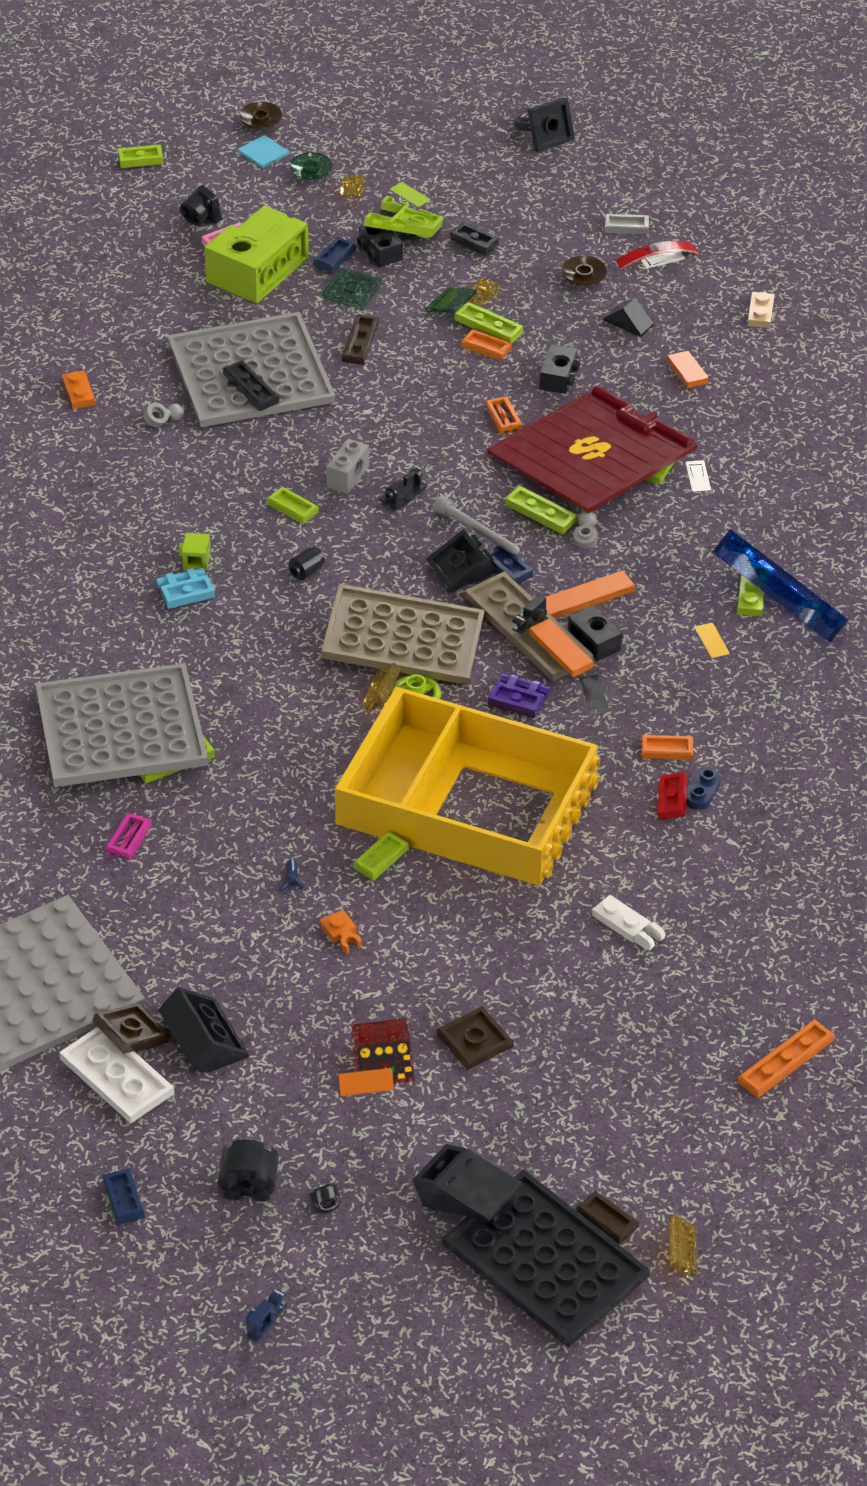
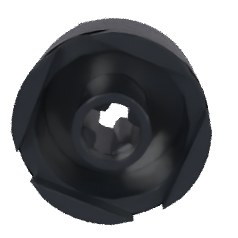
[218,1139,279,1202]

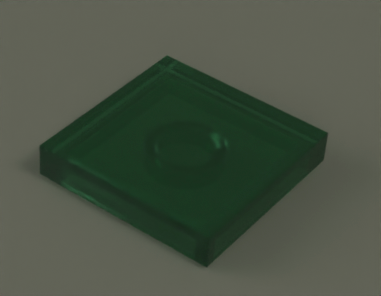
[322,268,382,310]

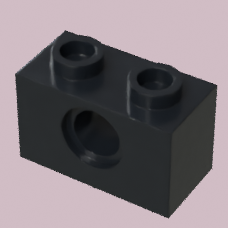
[539,344,580,394]
[568,605,623,662]

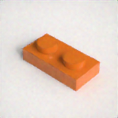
[62,370,95,409]

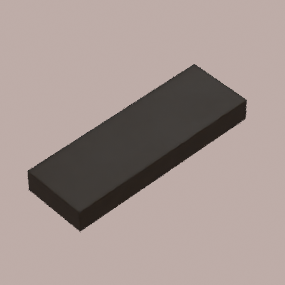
[342,315,379,365]

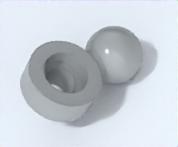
[144,403,184,428]
[573,511,597,549]

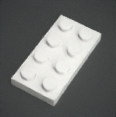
[59,1027,174,1124]

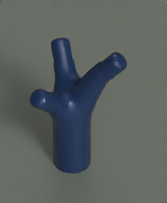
[279,859,305,891]

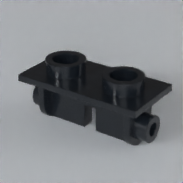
[379,468,428,510]

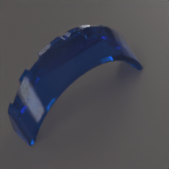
[712,529,849,643]

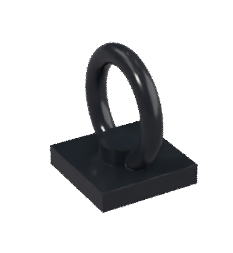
[514,97,575,152]

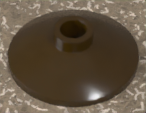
[240,102,282,128]
[562,256,607,285]

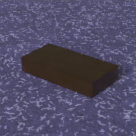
[576,1190,639,1245]

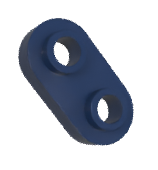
[686,768,721,810]

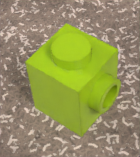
[179,533,211,571]

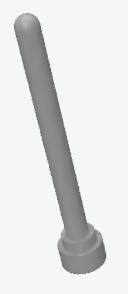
[433,495,520,555]

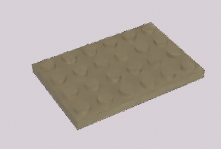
[321,584,485,685]

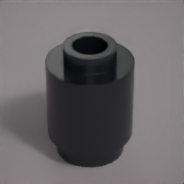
[289,547,325,580]

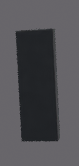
[223,360,280,411]

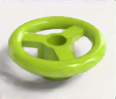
[391,674,441,699]

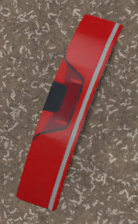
[616,241,699,271]

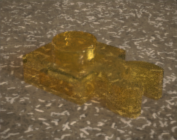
[466,277,501,308]

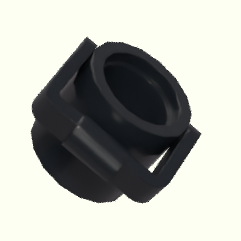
[180,185,222,226]

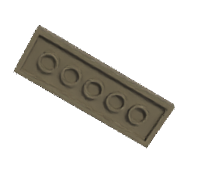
[465,571,593,682]

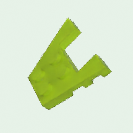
[364,196,444,238]

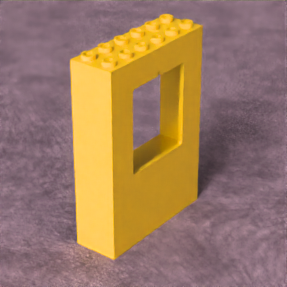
[335,687,600,886]

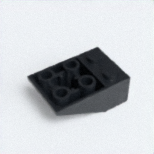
[413,1144,522,1222]

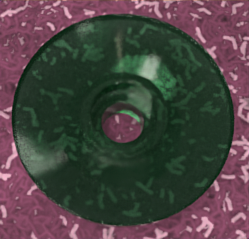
[289,152,333,180]

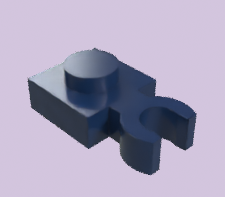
[246,1288,287,1341]

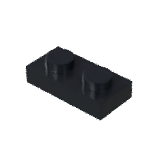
[450,222,499,255]

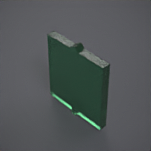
[425,287,477,314]

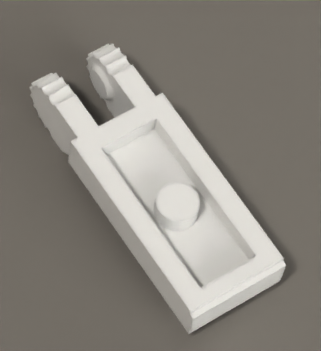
[592,895,666,950]

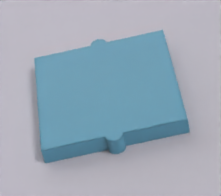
[238,135,289,168]

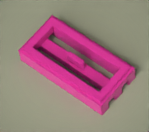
[105,813,152,861]

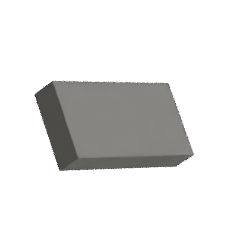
[605,214,649,234]

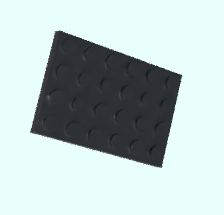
[442,1169,650,1348]

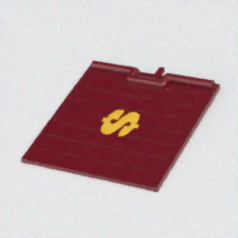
[487,385,697,513]

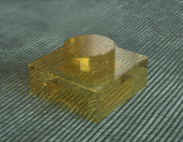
[341,174,366,196]

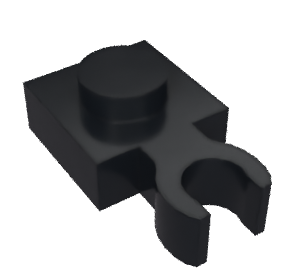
[512,594,547,634]

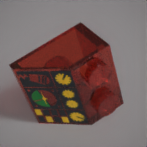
[351,1018,415,1084]

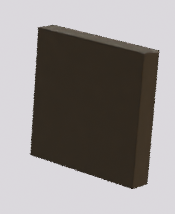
[92,1003,170,1054]
[437,1006,514,1070]

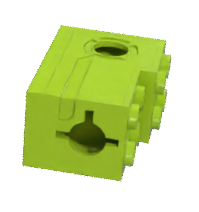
[204,205,309,304]

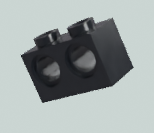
[357,225,403,267]

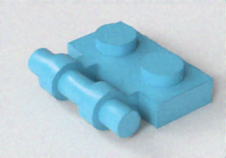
[156,568,215,609]

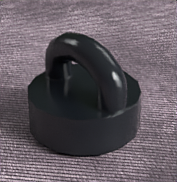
[309,1183,340,1214]

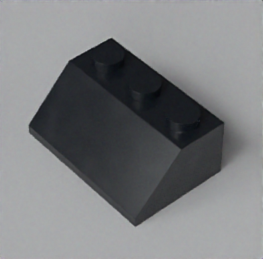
[158,987,250,1072]

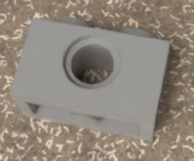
[326,439,369,494]

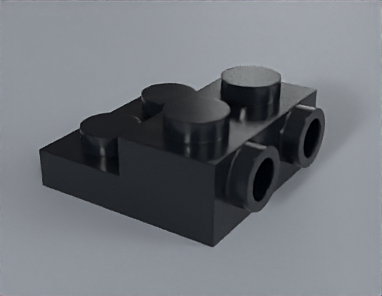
[426,529,495,593]

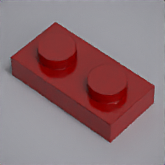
[658,772,687,820]

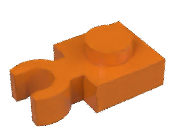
[320,910,361,954]

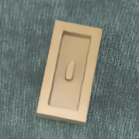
[748,292,774,328]

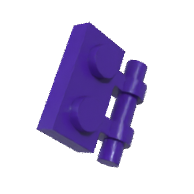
[488,674,550,718]

